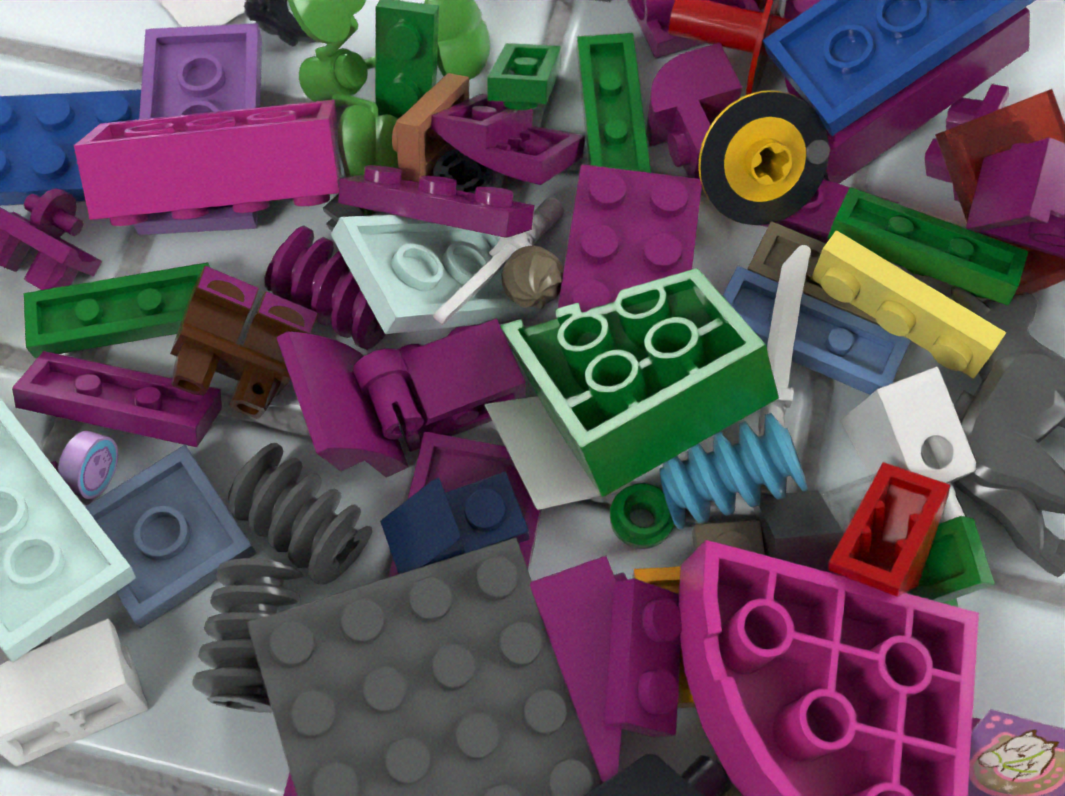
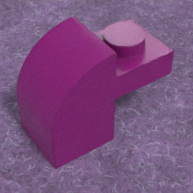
[646,42,742,179]

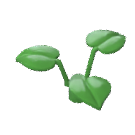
[288,0,490,216]

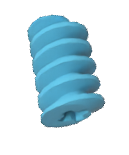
[659,413,808,530]

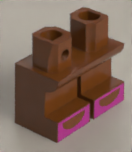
[170,265,319,419]

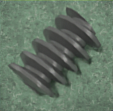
[228,443,372,584]
[192,558,304,713]

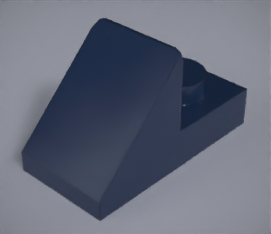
[380,471,529,574]

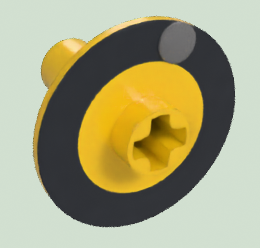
[699,91,830,225]

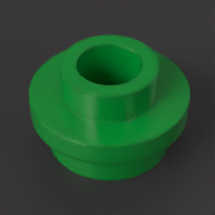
[610,483,674,549]

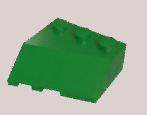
[499,268,779,498]

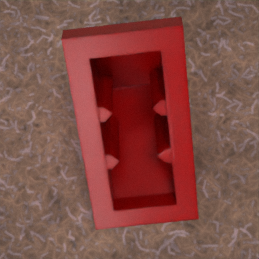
[828,462,950,597]

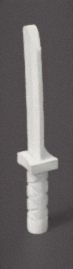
[433,197,564,325]
[757,245,811,493]

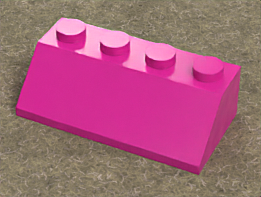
[74,99,342,226]

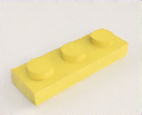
[811,230,1007,379]

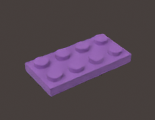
[134,23,262,235]

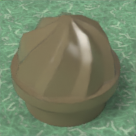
[501,245,564,309]

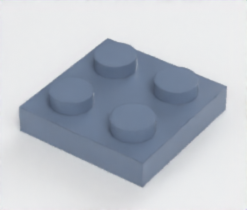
[85,445,257,629]

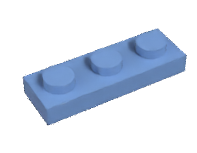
[723,266,911,395]

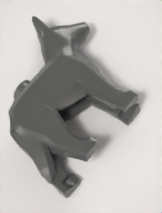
[951,286,1065,578]

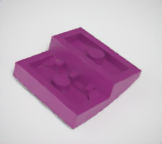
[431,94,585,185]
[276,331,409,478]

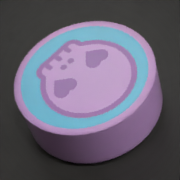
[58,431,118,499]

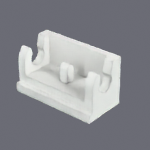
[0,619,149,767]

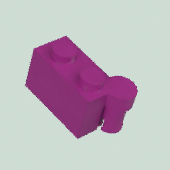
[353,318,526,452]

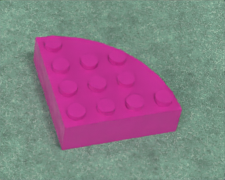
[678,540,979,796]

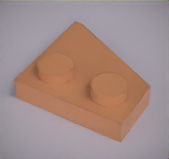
[392,73,469,182]

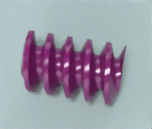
[264,226,386,350]

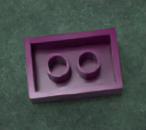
[556,164,702,319]

